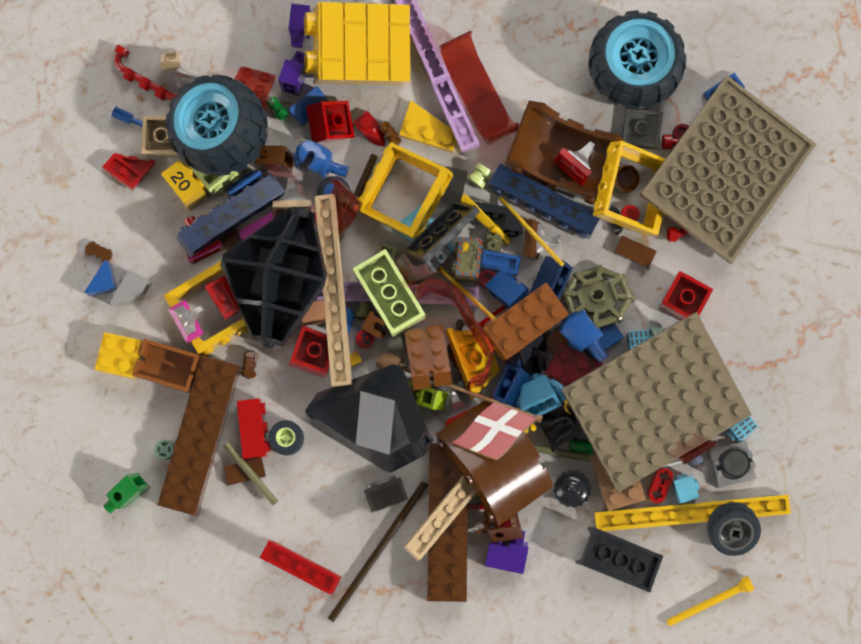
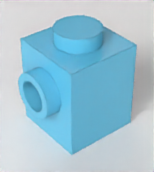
[672,473,699,504]

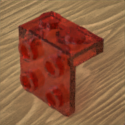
[235,66,276,112]

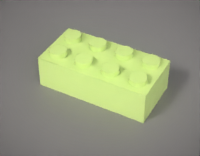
[353,249,426,337]

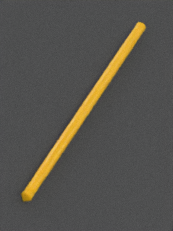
[498,197,564,266]
[439,266,496,321]

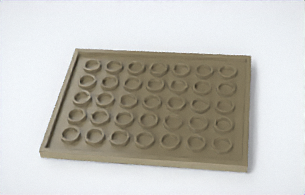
[640,75,816,264]
[561,312,752,492]

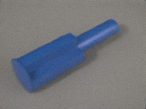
[111,106,143,128]

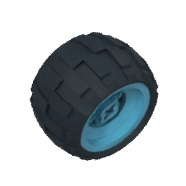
[588,10,687,110]
[166,74,268,176]

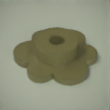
[482,234,504,253]

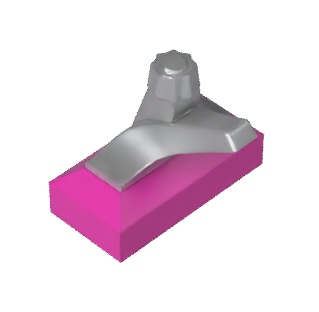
[168,300,205,343]

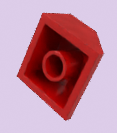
[306,100,355,143]

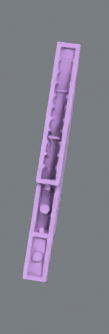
[394,0,480,153]

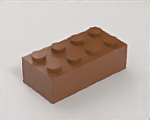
[480,282,569,361]

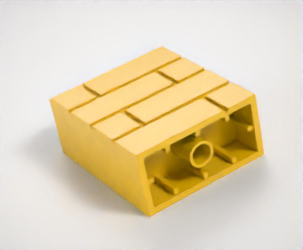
[304,2,410,86]

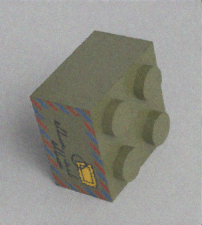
[452,237,482,283]

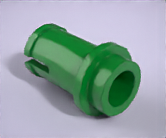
[266,96,289,121]
[568,437,593,455]

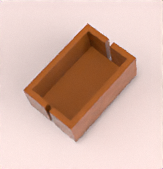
[404,324,452,390]
[132,338,201,394]

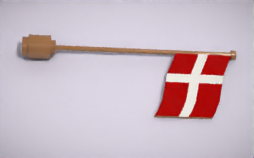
[376,352,543,461]

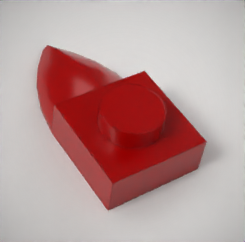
[353,110,385,147]

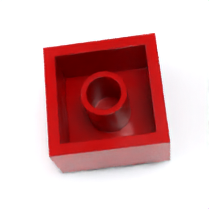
[659,271,714,320]
[289,326,330,378]

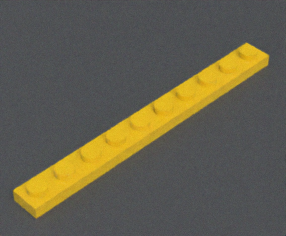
[594,494,791,531]

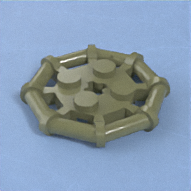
[561,264,634,328]

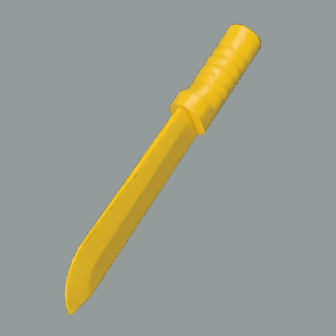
[461,193,511,245]

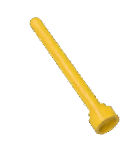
[666,576,755,626]

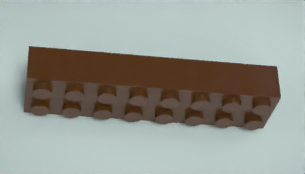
[157,355,241,516]
[427,443,468,602]

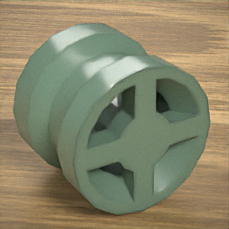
[154,440,174,460]

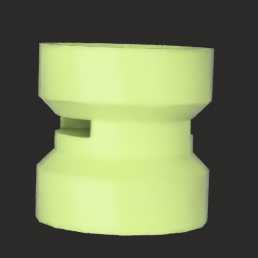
[467,163,493,190]

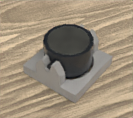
[708,441,757,488]

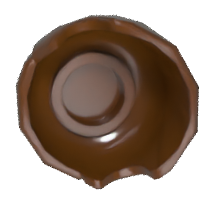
[614,164,640,193]

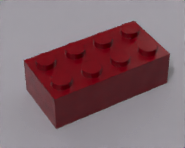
[544,343,603,387]

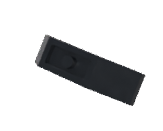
[473,201,523,237]

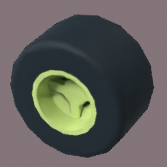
[268,420,304,456]

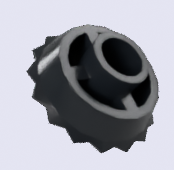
[553,470,591,508]

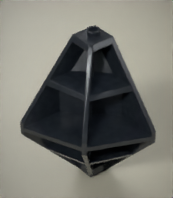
[220,207,327,349]
[305,364,433,473]

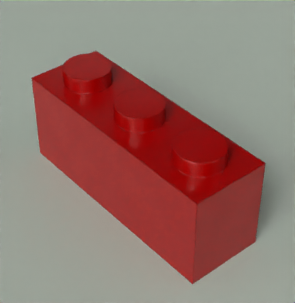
[237,398,271,460]

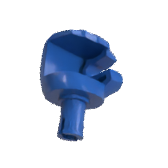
[294,140,349,179]
[558,310,609,363]

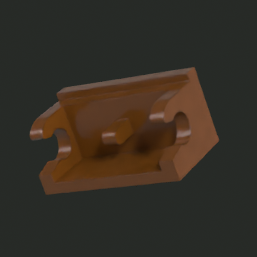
[361,311,386,339]

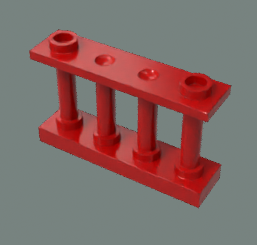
[260,540,342,595]

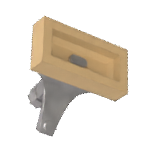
[160,51,197,88]
[272,178,312,217]

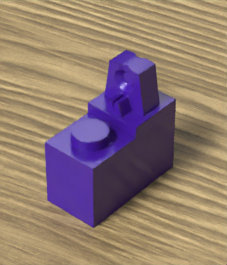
[288,3,312,48]
[278,51,307,96]
[484,531,529,574]

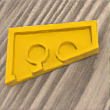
[399,100,457,153]

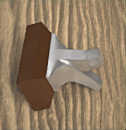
[523,219,562,260]

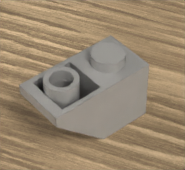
[110,270,152,308]

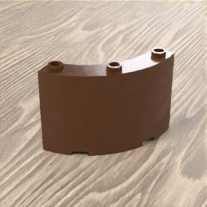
[505,100,626,205]
[435,396,553,526]

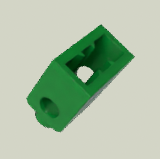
[103,473,150,514]

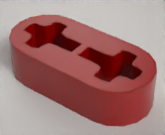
[647,467,673,503]

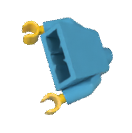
[516,373,572,433]

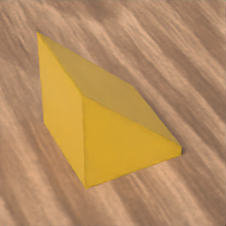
[350,351,363,368]

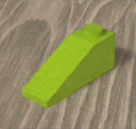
[408,380,449,411]

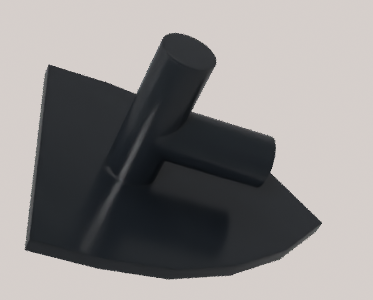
[519,332,554,376]

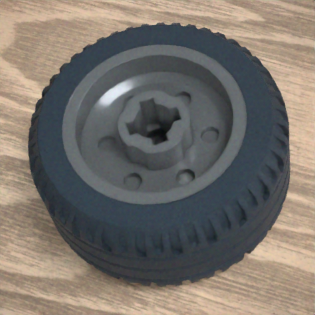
[707,502,761,556]

